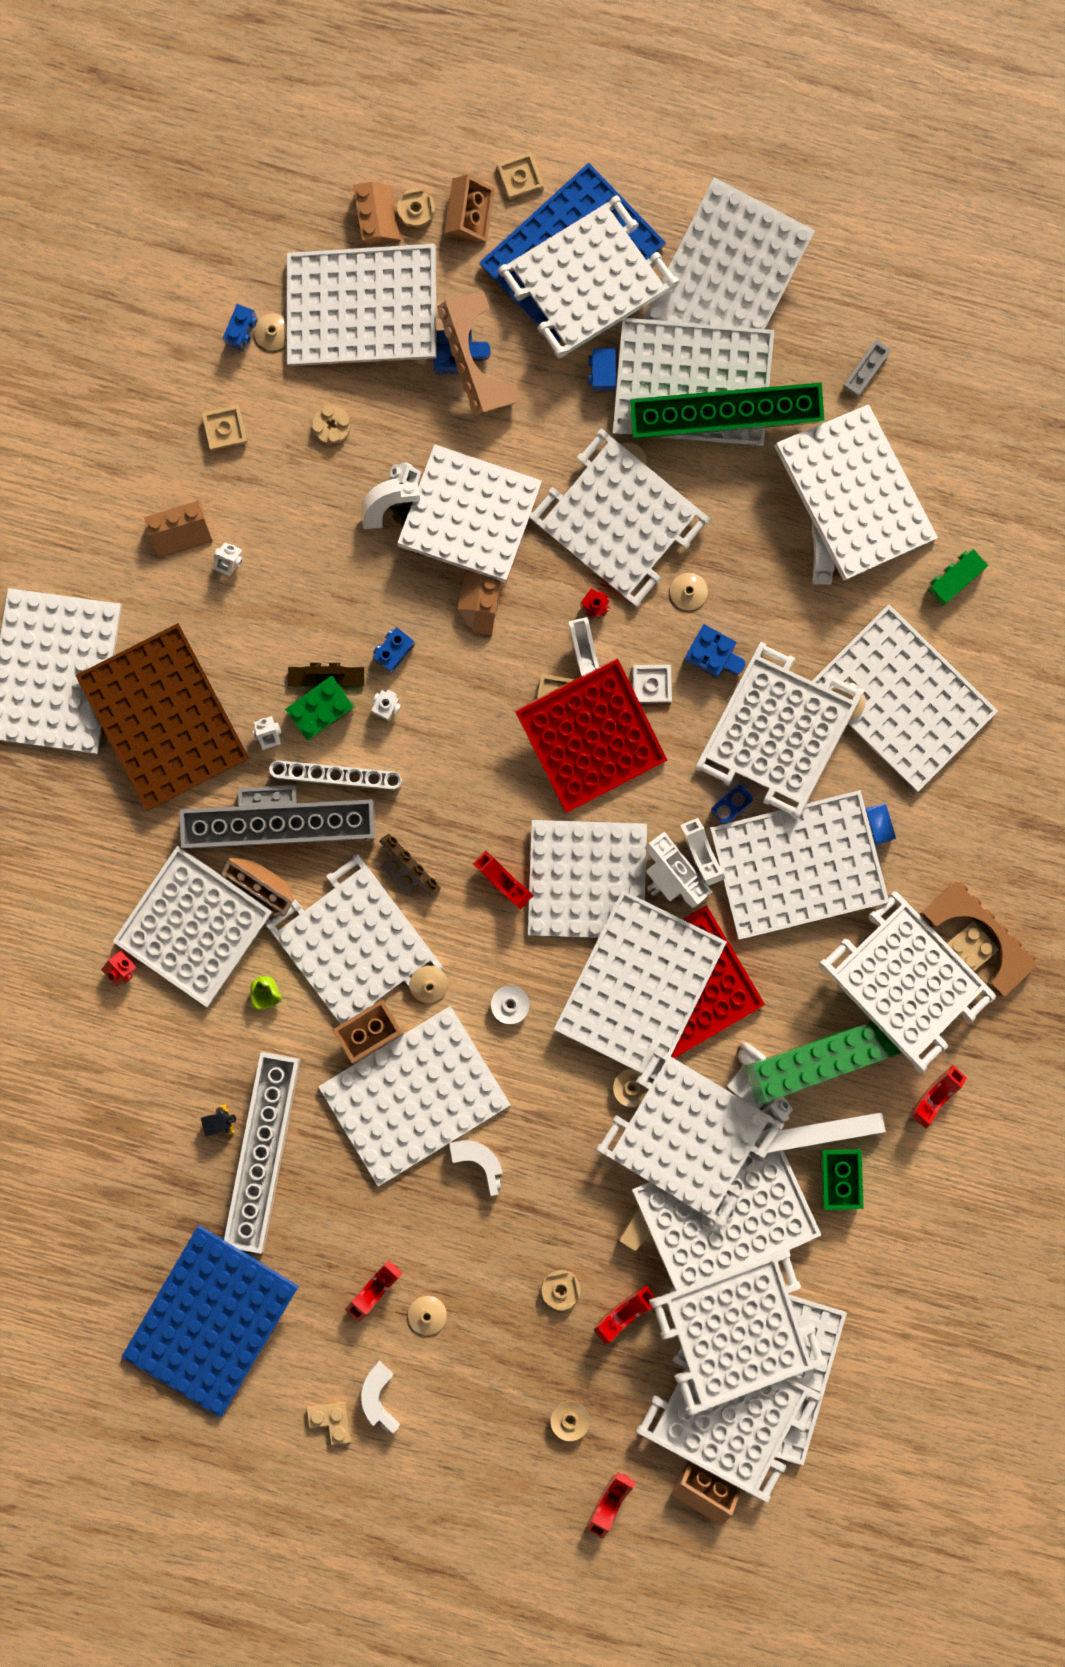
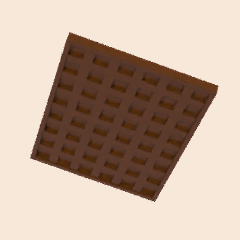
[75,623,250,811]

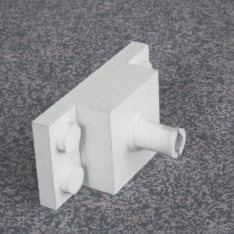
[644,832,712,908]

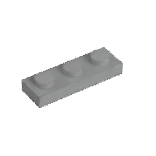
[843,340,891,397]
[238,785,297,806]

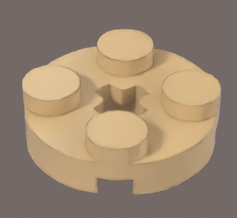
[397,189,435,228]
[312,405,351,444]
[542,1270,581,1310]

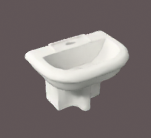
[726,1042,767,1110]

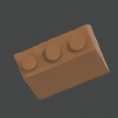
[445,174,495,243]
[353,182,401,247]
[144,500,213,558]
[333,1000,404,1064]
[671,1460,742,1526]

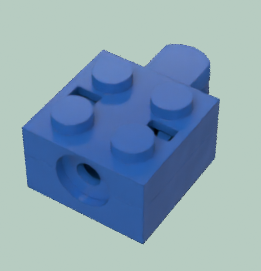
[434,330,491,374]
[684,624,745,679]

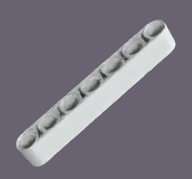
[269,761,402,791]
[754,1113,886,1155]

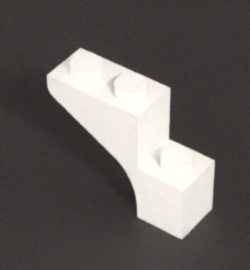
[569,617,599,676]

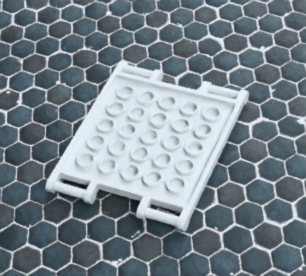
[497,196,679,358]
[529,428,711,608]
[695,642,865,820]
[265,853,444,1024]
[818,891,996,1073]
[596,1048,784,1227]
[650,1249,826,1415]
[636,1348,823,1502]

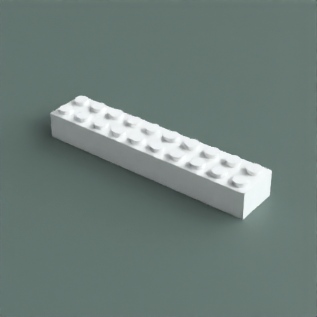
[224,1052,301,1253]

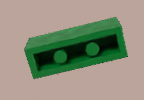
[928,549,989,606]

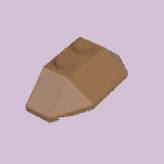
[458,570,502,636]
[221,858,294,916]

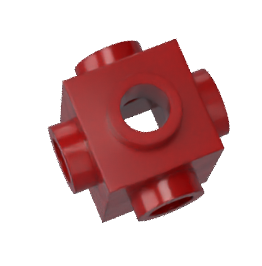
[580,588,611,620]
[101,951,137,986]

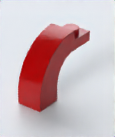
[473,850,534,910]
[911,1065,967,1129]
[344,1260,403,1322]
[593,1285,656,1345]
[585,1472,636,1539]

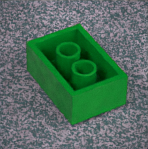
[285,676,356,741]
[820,1148,864,1210]

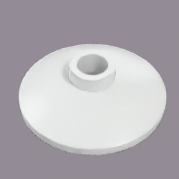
[491,985,530,1024]

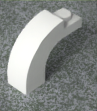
[361,478,420,529]
[811,521,835,585]
[680,818,725,886]
[449,1140,503,1196]
[361,1361,400,1434]

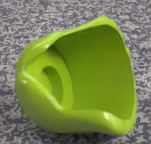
[250,976,282,1010]

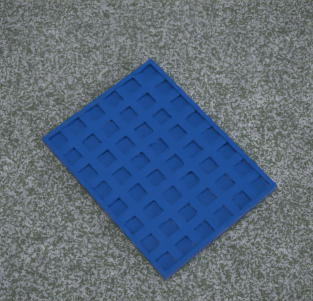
[479,162,666,343]
[121,1225,299,1418]

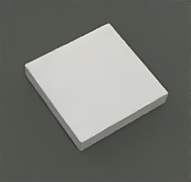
[633,665,672,704]

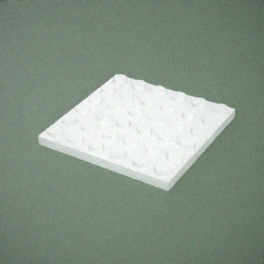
[397,445,542,583]
[528,820,647,938]
[113,846,273,1007]

